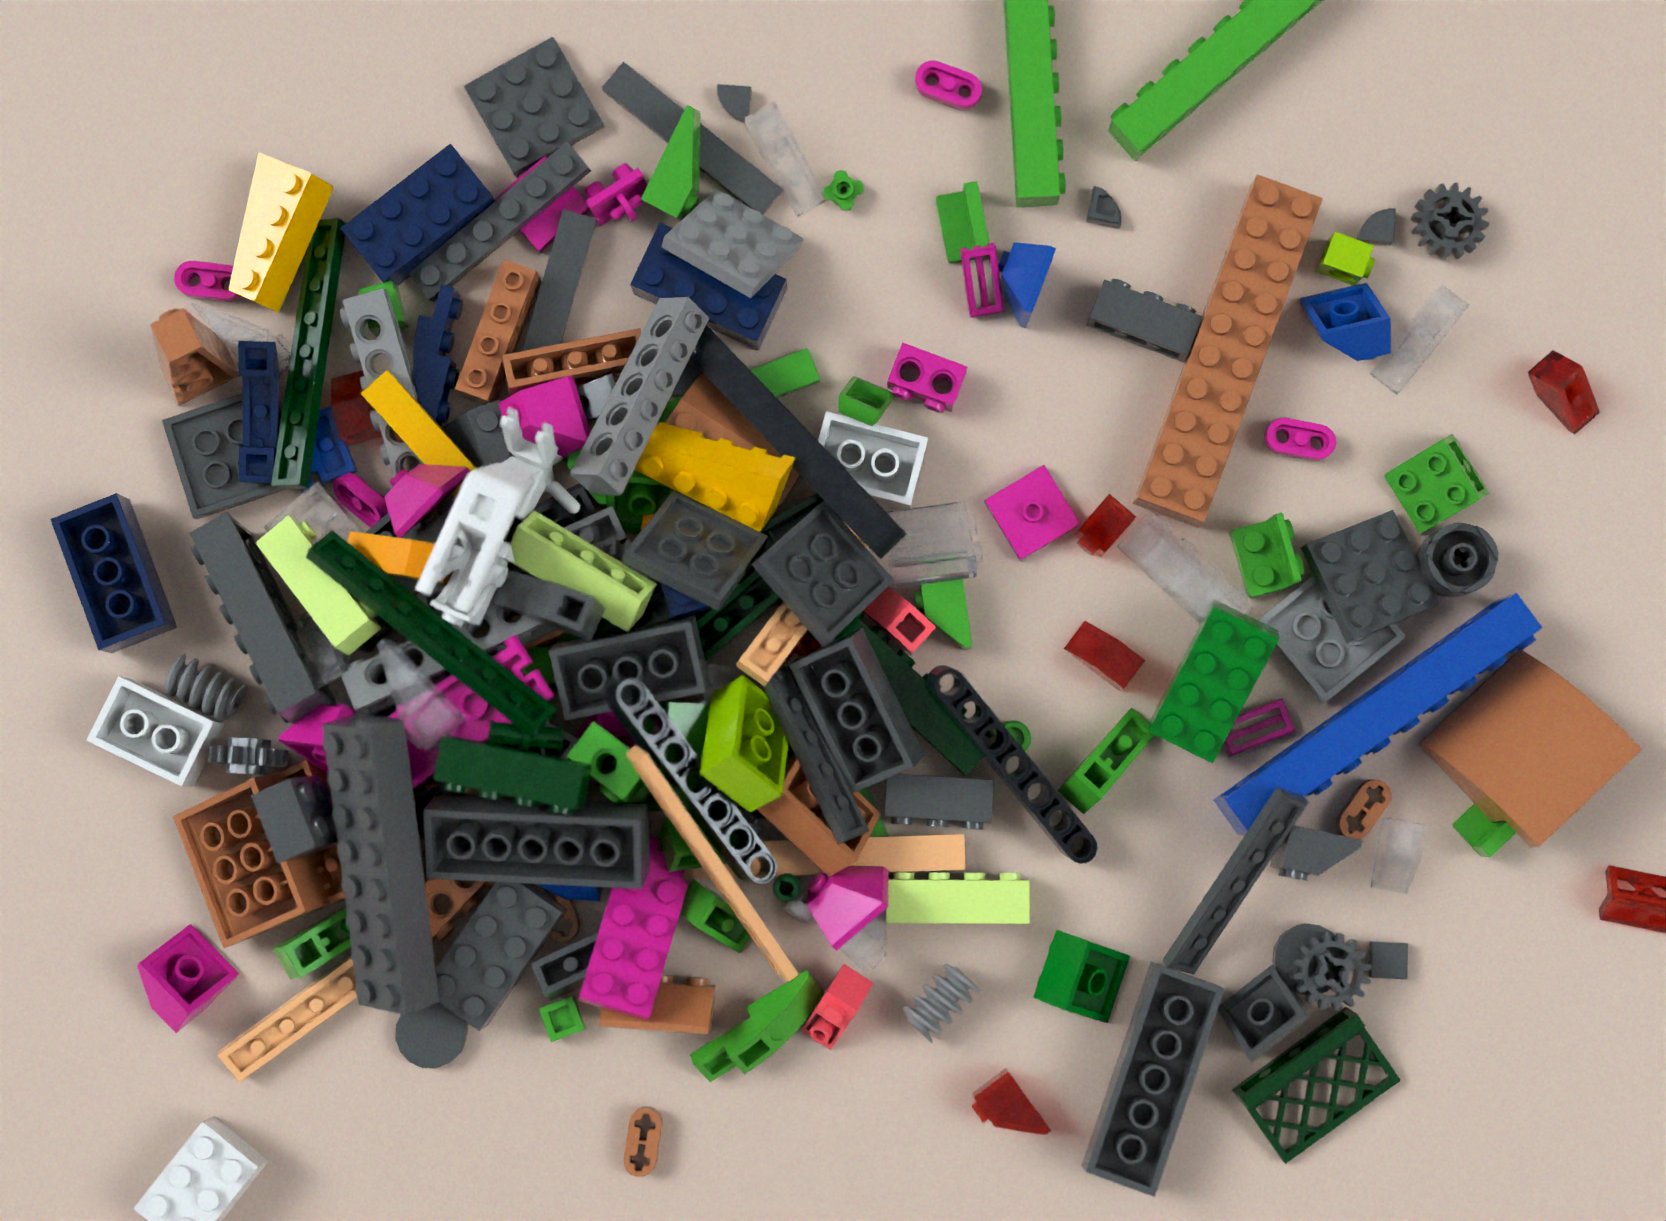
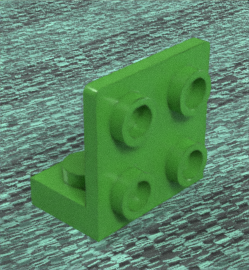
[1385,434,1489,533]
[1229,512,1304,599]

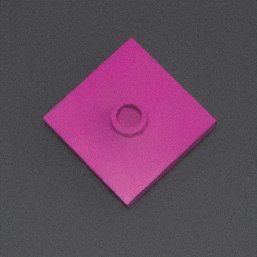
[495,156,590,253]
[984,465,1080,561]

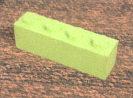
[510,510,657,632]
[255,515,382,656]
[886,872,1030,924]

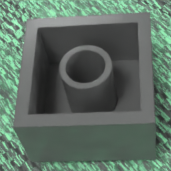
[251,775,338,863]

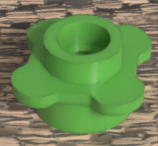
[823,170,864,211]

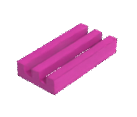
[960,242,1004,318]
[1224,699,1296,757]

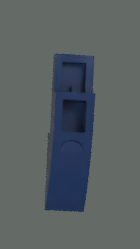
[413,285,463,427]

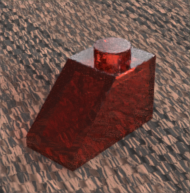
[1527,350,1600,435]
[331,370,382,446]
[1075,493,1136,557]
[1063,621,1145,691]
[971,1068,1051,1135]

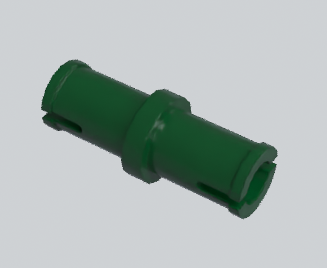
[488,720,564,751]
[773,873,801,902]

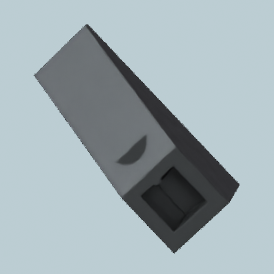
[492,570,605,642]

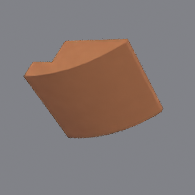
[1419,650,1642,847]
[173,760,345,948]

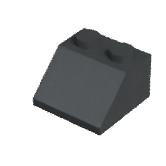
[442,400,515,468]
[1270,826,1363,881]

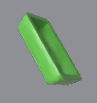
[838,376,895,426]

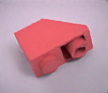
[863,586,936,656]
[801,964,874,1050]

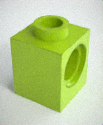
[1316,232,1375,286]

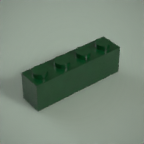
[697,570,781,663]
[433,736,592,815]

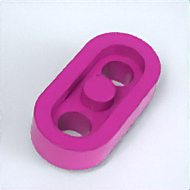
[915,60,982,110]
[174,261,241,302]
[1264,418,1336,461]
[333,472,389,527]

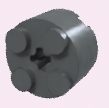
[1416,522,1498,597]

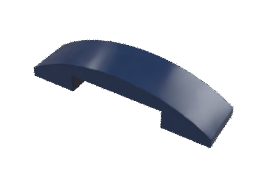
[238,341,281,483]

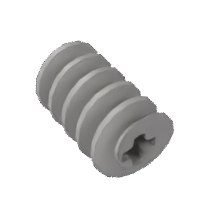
[164,653,248,722]
[903,964,981,1043]

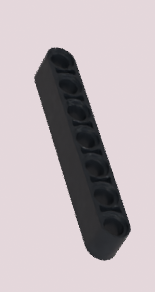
[927,665,1098,864]
[605,678,777,884]

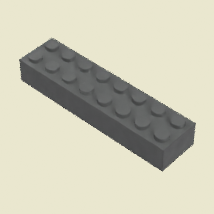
[322,714,440,1015]

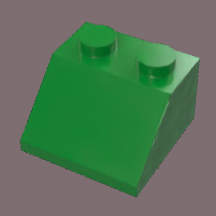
[1033,929,1130,1023]

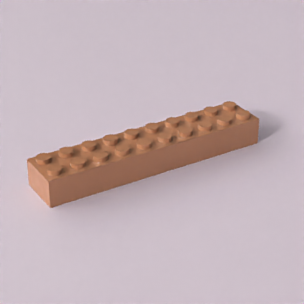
[1133,174,1323,528]

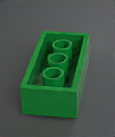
[1148,599,1279,764]

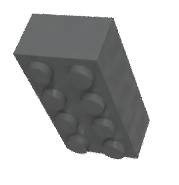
[549,615,710,721]
[789,627,924,793]
[435,882,568,1031]

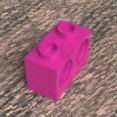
[887,342,968,413]

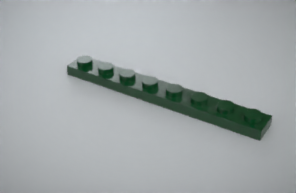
[271,218,346,490]
[306,530,557,738]

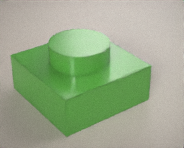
[539,995,586,1042]

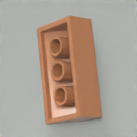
[665,373,801,507]

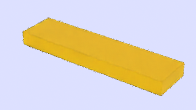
[361,370,478,498]

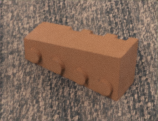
[150,308,239,406]

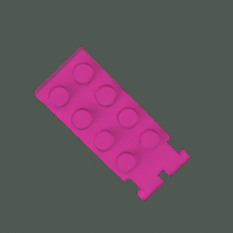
[389,635,554,788]
[578,836,689,1021]

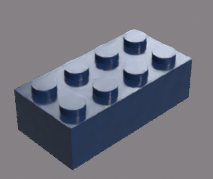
[340,143,495,286]
[630,222,788,350]
[50,493,177,653]

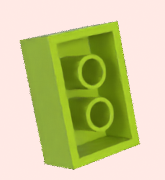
[700,675,788,812]

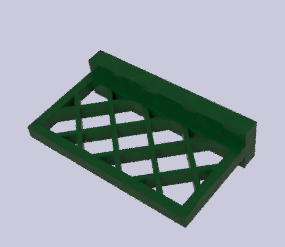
[1232,1007,1401,1164]

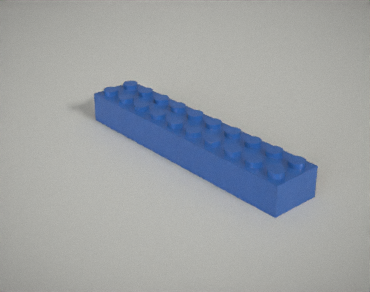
[1213,593,1542,835]

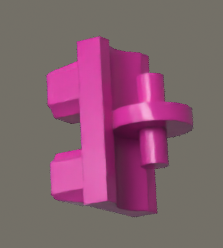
[585,163,647,226]

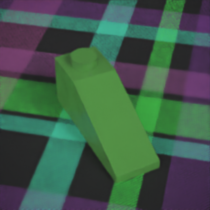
[641,105,700,220]
[1057,708,1154,814]
[272,906,351,979]

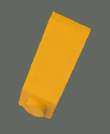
[347,531,452,585]

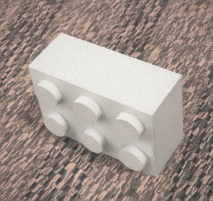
[808,411,928,511]
[86,676,225,787]
[133,1116,269,1221]

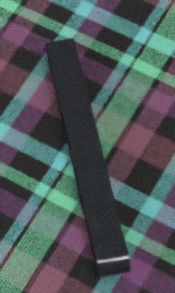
[689,325,907,559]

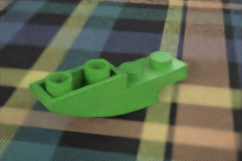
[690,970,824,1082]

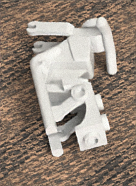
[415,407,580,627]

